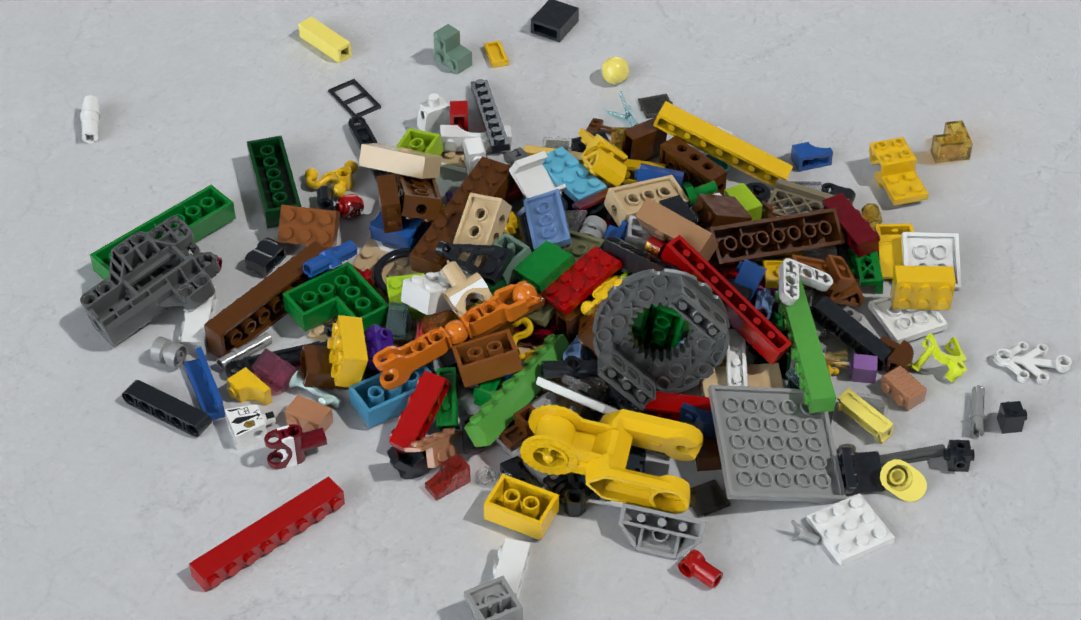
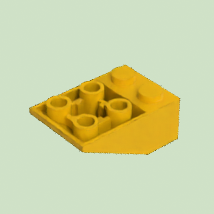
[874,223,914,279]

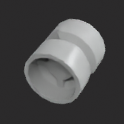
[579,215,607,239]
[150,336,187,369]

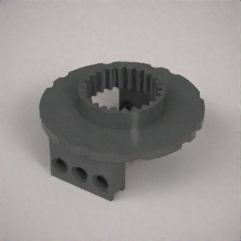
[592,269,730,411]

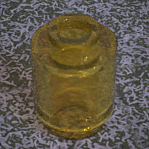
[861,203,883,230]

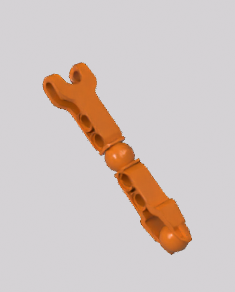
[373,280,541,390]

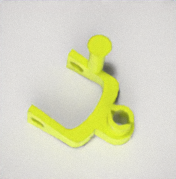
[911,333,967,382]

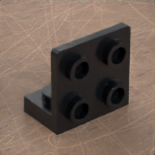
[837,447,885,495]

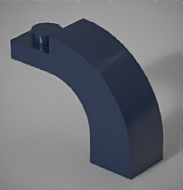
[679,402,716,438]

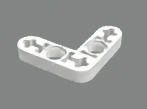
[779,258,833,306]

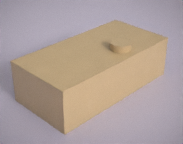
[359,143,442,179]
[699,363,784,398]

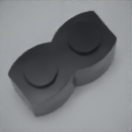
[245,237,287,277]

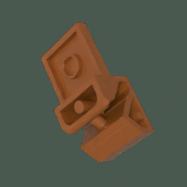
[789,254,865,307]

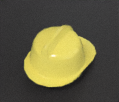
[880,459,927,502]

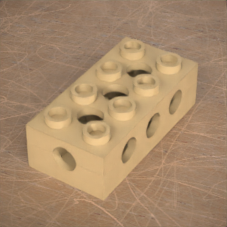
[604,175,690,227]
[446,193,512,268]

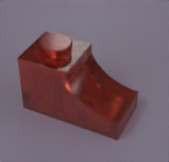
[425,453,471,501]

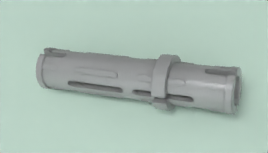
[217,333,272,370]
[969,385,986,437]

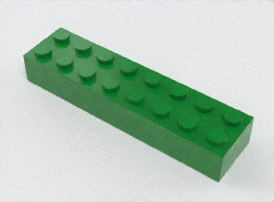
[90,184,236,280]

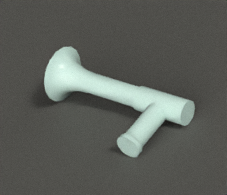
[289,370,342,408]

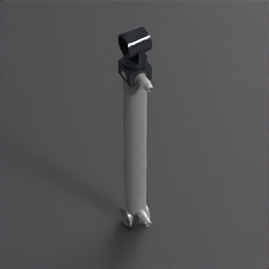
[458,377,585,517]

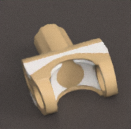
[441,261,492,317]

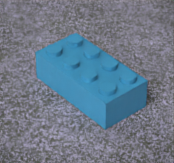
[348,365,432,429]

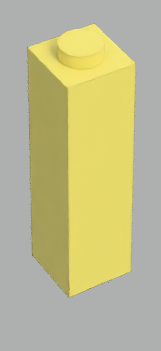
[299,17,352,63]

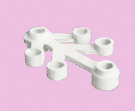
[993,341,1072,385]

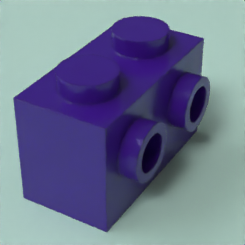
[364,324,394,372]

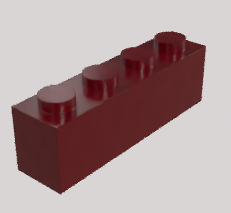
[822,193,880,258]

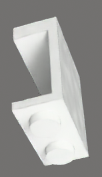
[509,151,566,199]

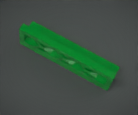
[854,228,883,294]

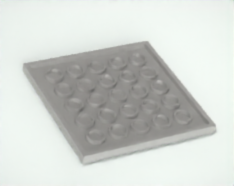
[708,385,846,502]

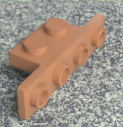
[404,428,462,468]

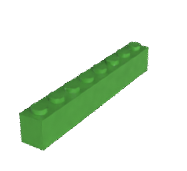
[774,281,836,413]
[464,334,570,447]

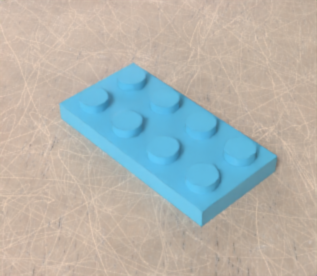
[543,147,607,202]

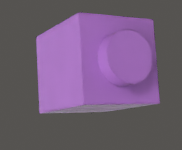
[848,354,878,384]

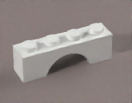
[440,125,512,152]

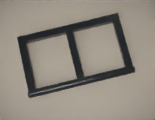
[328,79,381,117]

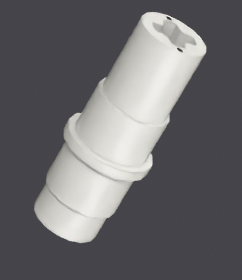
[80,95,101,143]

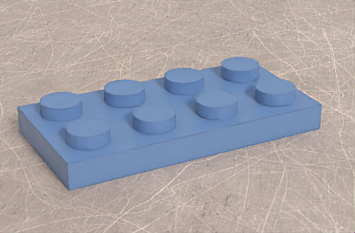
[523,189,572,250]

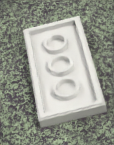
[536,377,618,414]

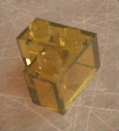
[930,120,973,163]

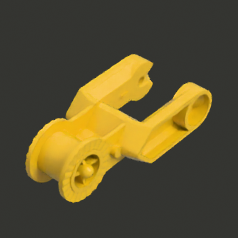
[520,404,703,514]

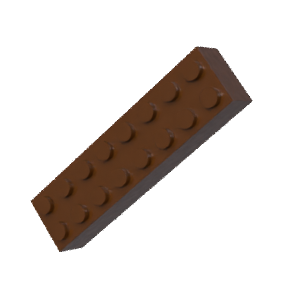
[409,156,516,275]
[706,208,846,269]
[204,241,332,358]

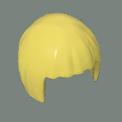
[601,56,630,85]

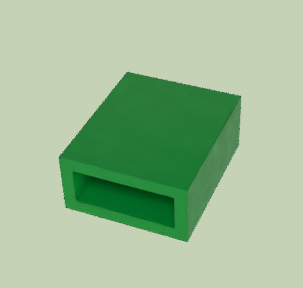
[514,240,575,294]

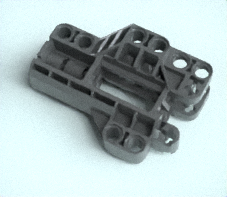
[80,216,220,348]

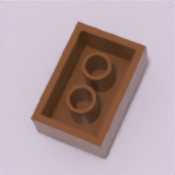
[277,205,340,248]
[451,329,523,388]

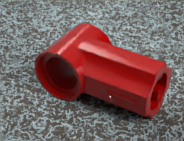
[678,549,723,589]

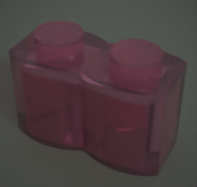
[251,348,298,392]

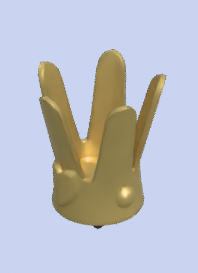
[825,349,848,370]

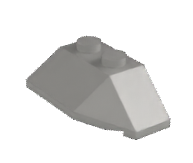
[618,503,706,559]

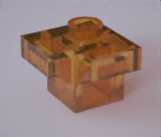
[422,309,452,334]

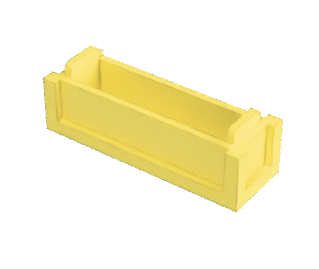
[837,388,894,444]

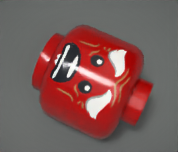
[335,194,364,219]

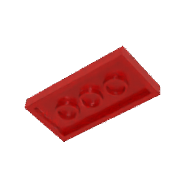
[540,246,622,315]

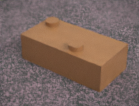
[635,197,719,261]

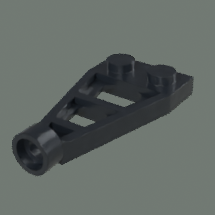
[436,241,515,285]

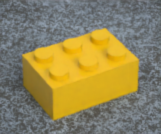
[890,265,956,310]
[327,315,368,387]
[484,474,559,541]

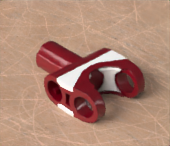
[264,424,327,469]

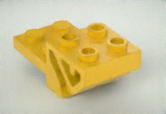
[578,128,628,187]
[869,137,929,206]

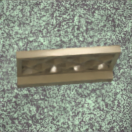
[767,178,835,217]

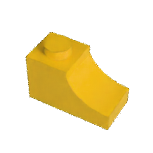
[227,367,272,406]

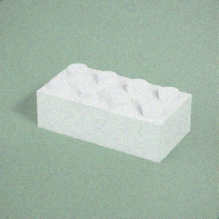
[401,269,474,315]

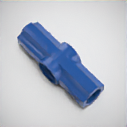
[303,240,358,278]

